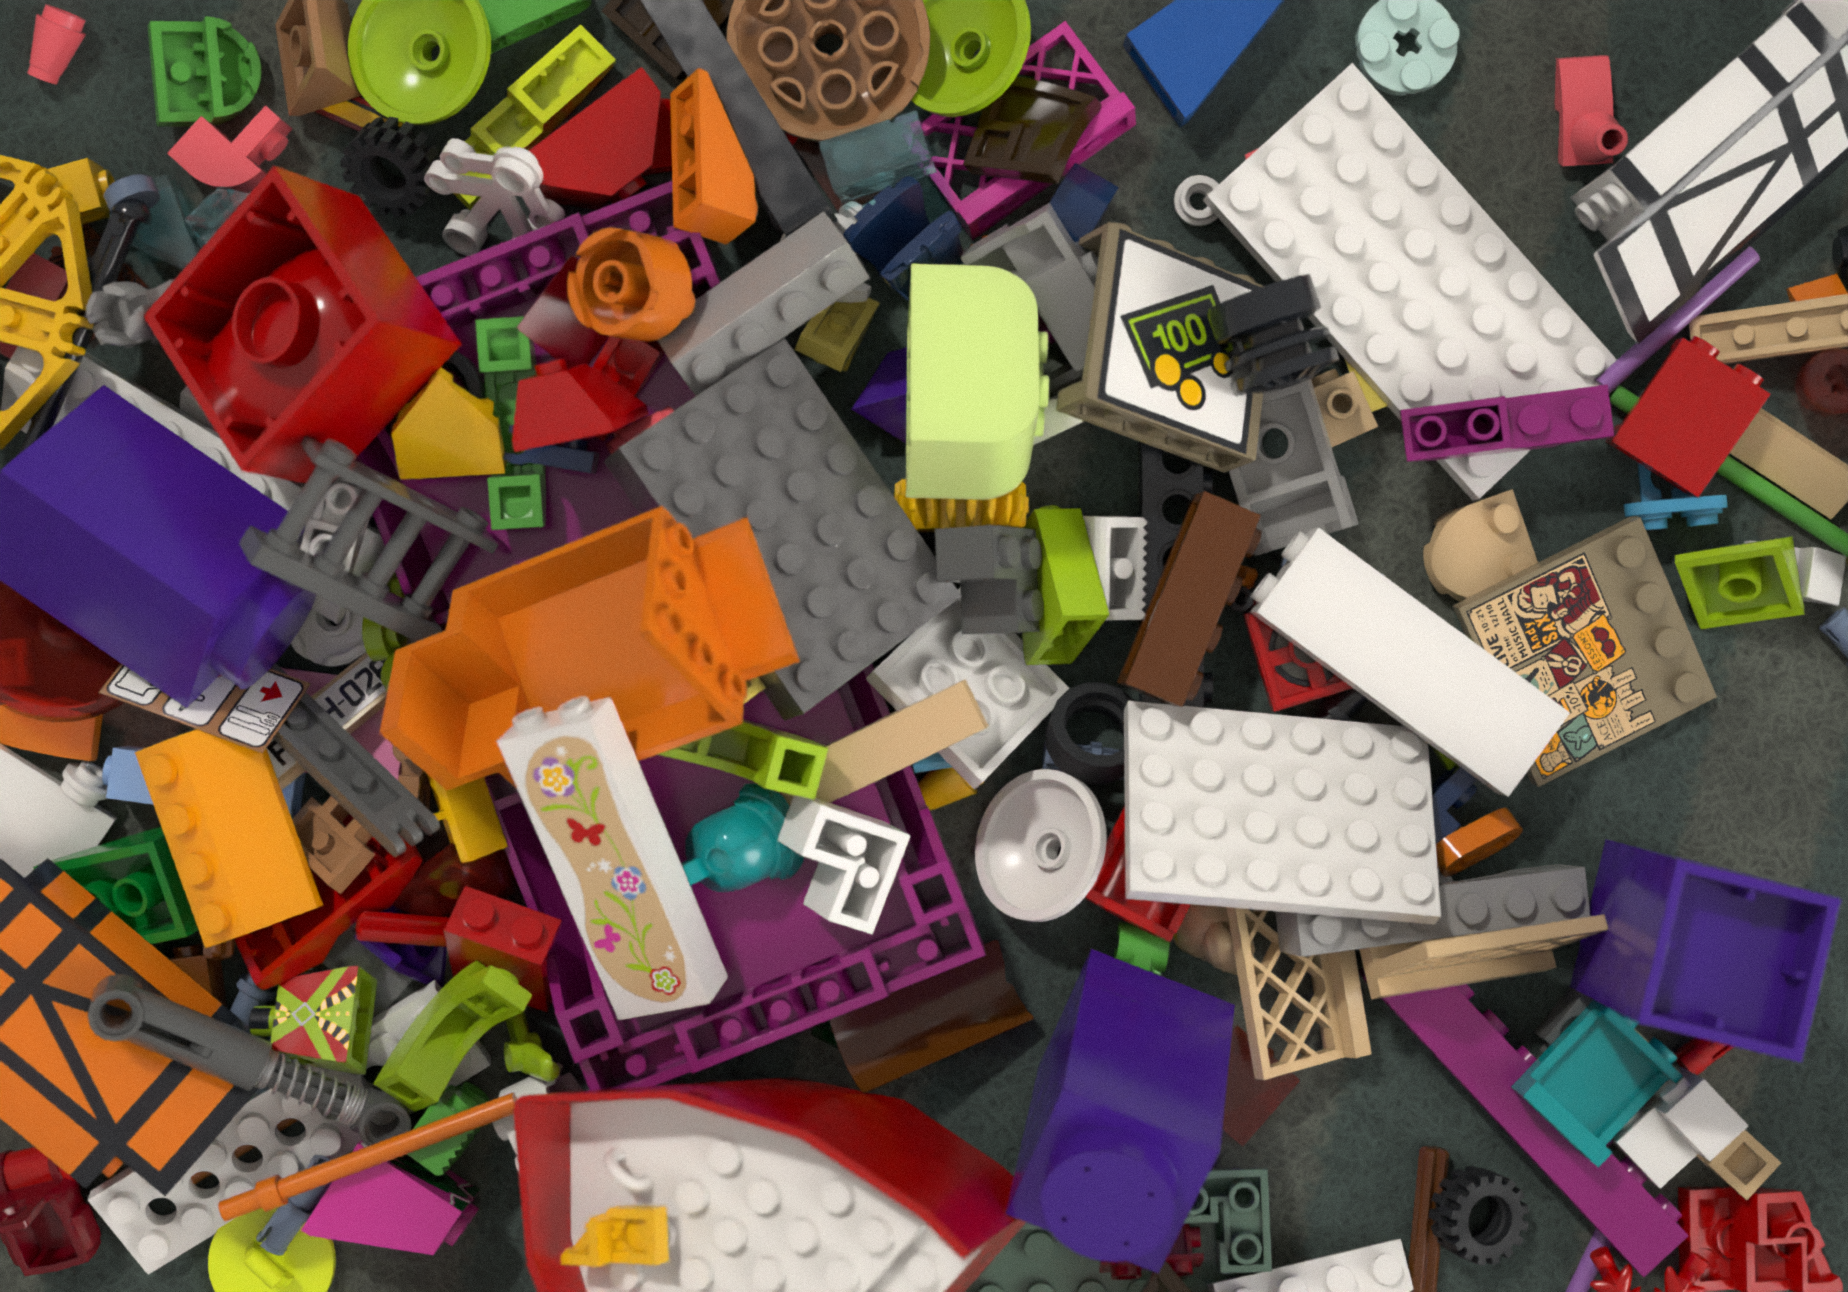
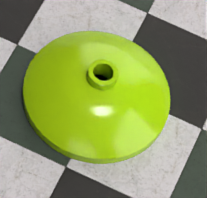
[348,0,491,125]
[911,0,1031,117]

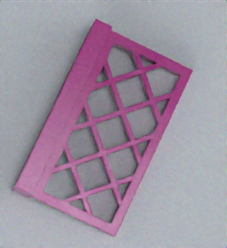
[901,21,1136,240]

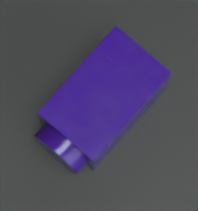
[0,385,316,708]
[1570,839,1841,1063]
[1006,949,1235,1273]

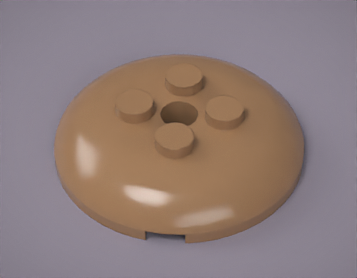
[727,0,930,143]

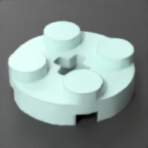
[1355,0,1459,95]

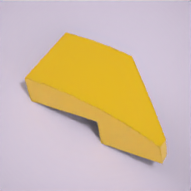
[561,1205,669,1267]

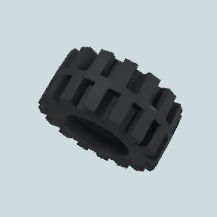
[1429,1166,1529,1265]

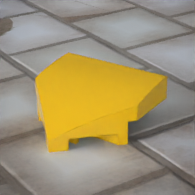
[392,367,507,480]

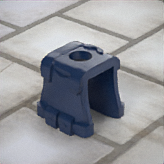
[843,176,971,303]

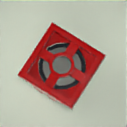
[1242,612,1352,712]

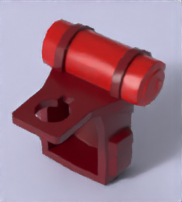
[0,1147,101,1276]

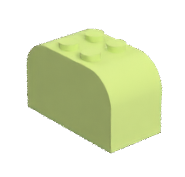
[906,264,1049,500]

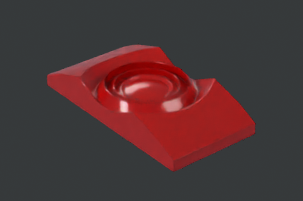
[235,814,423,990]

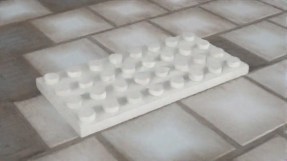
[1203,63,1617,501]

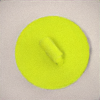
[208,1208,336,1292]

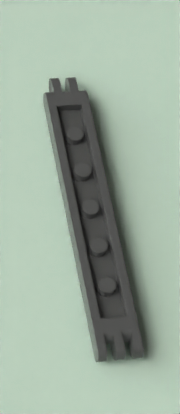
[270,663,440,857]

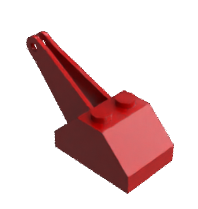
[529,67,798,210]

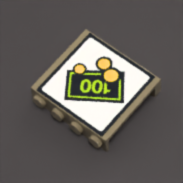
[1056,222,1263,473]

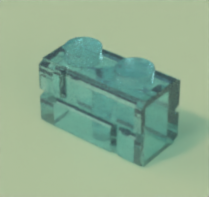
[819,110,937,203]

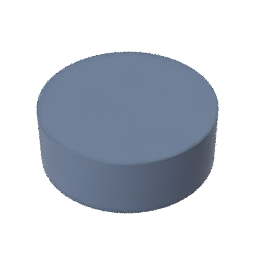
[104,174,160,214]

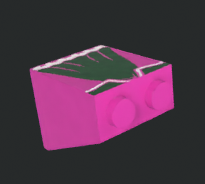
[301,1140,480,1255]

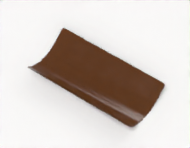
[829,940,1034,1092]

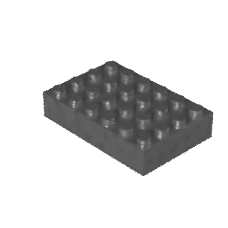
[604,338,962,721]

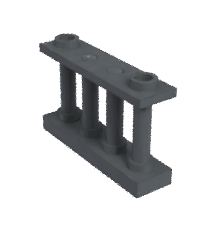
[239,435,498,642]

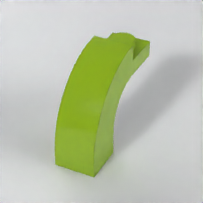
[657,719,828,800]
[374,960,532,1112]

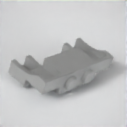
[961,203,1099,396]

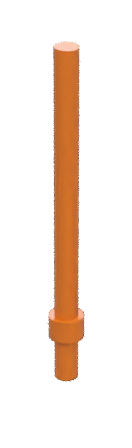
[218,1092,517,1221]

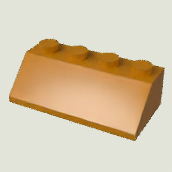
[135,729,323,948]

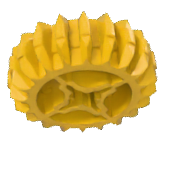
[894,479,1029,533]

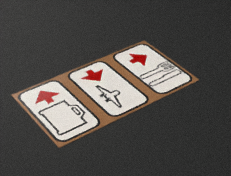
[99,663,311,753]

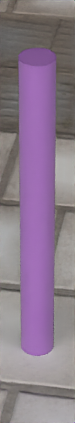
[1595,246,1760,394]

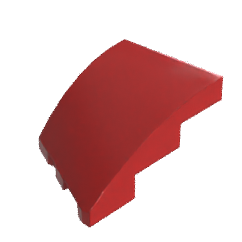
[1678,1187,1843,1292]

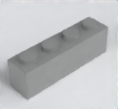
[658,211,870,396]

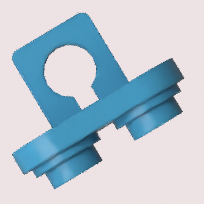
[1624,463,1728,531]

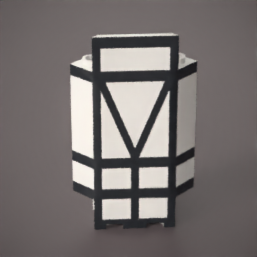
[1571,0,1848,344]

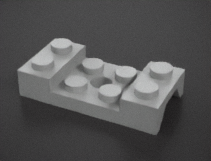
[1229,378,1359,556]

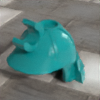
[681,784,804,893]

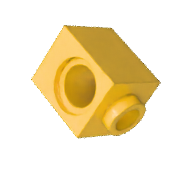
[48,158,115,225]

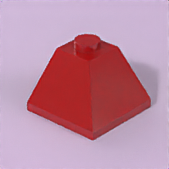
[512,358,649,452]

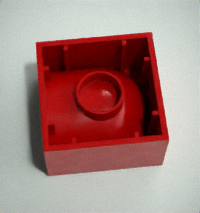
[144,166,462,484]

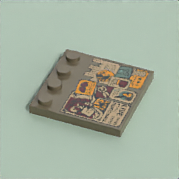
[1453,516,1717,787]

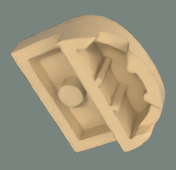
[1423,489,1538,602]

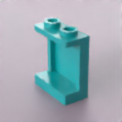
[1511,1000,1683,1168]

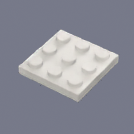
[866,588,1069,789]

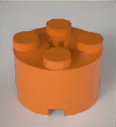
[567,227,695,342]

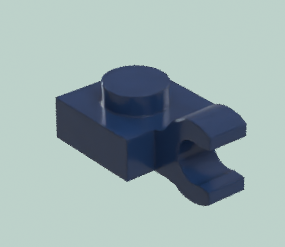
[504,425,600,474]

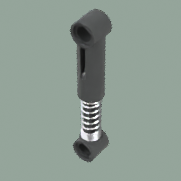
[88,974,411,1146]

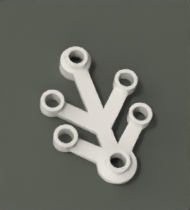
[424,139,565,256]

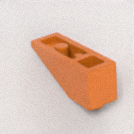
[670,68,758,245]

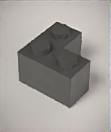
[935,525,1044,635]

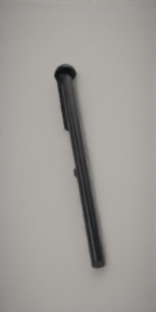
[17,198,152,456]

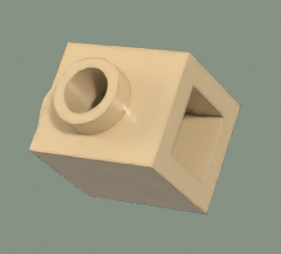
[1311,368,1378,447]

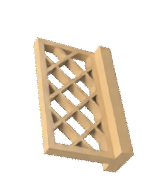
[1227,907,1372,1080]
[1359,914,1608,1000]

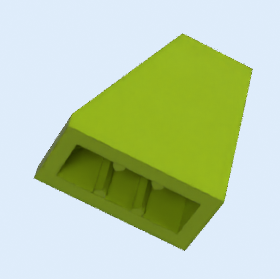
[1022,505,1110,665]

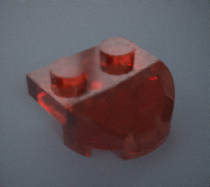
[392,843,517,917]

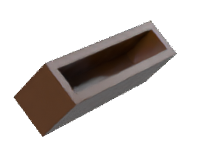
[1117,491,1262,707]

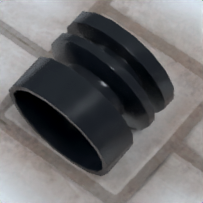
[1206,274,1339,396]

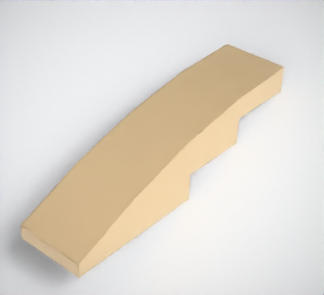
[782,679,988,805]

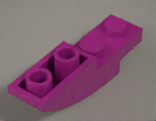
[1400,384,1614,462]

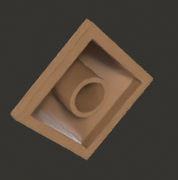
[275,0,362,116]

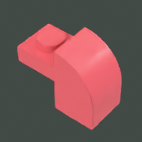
[167,105,292,196]

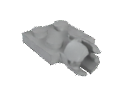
[86,279,175,348]

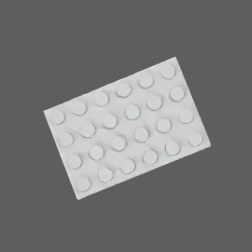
[1124,701,1441,925]

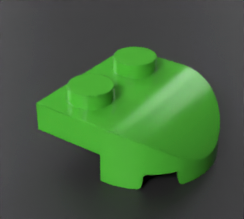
[148,16,261,127]

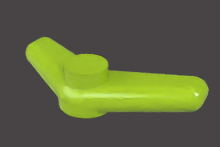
[504,1011,560,1082]

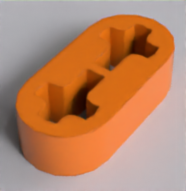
[1436,807,1523,877]

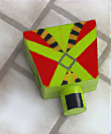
[249,966,377,1075]

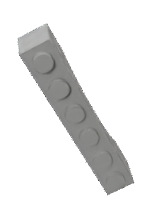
[1275,864,1590,957]

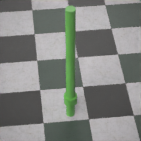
[1609,385,1848,557]

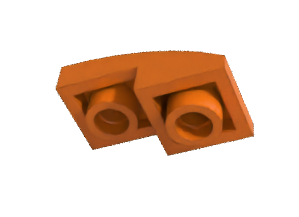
[0,691,103,761]

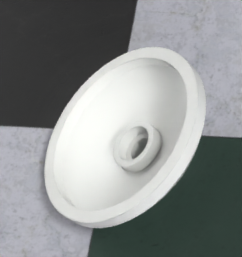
[975,769,1107,922]

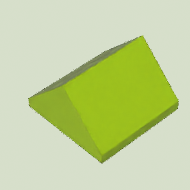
[1675,536,1804,629]

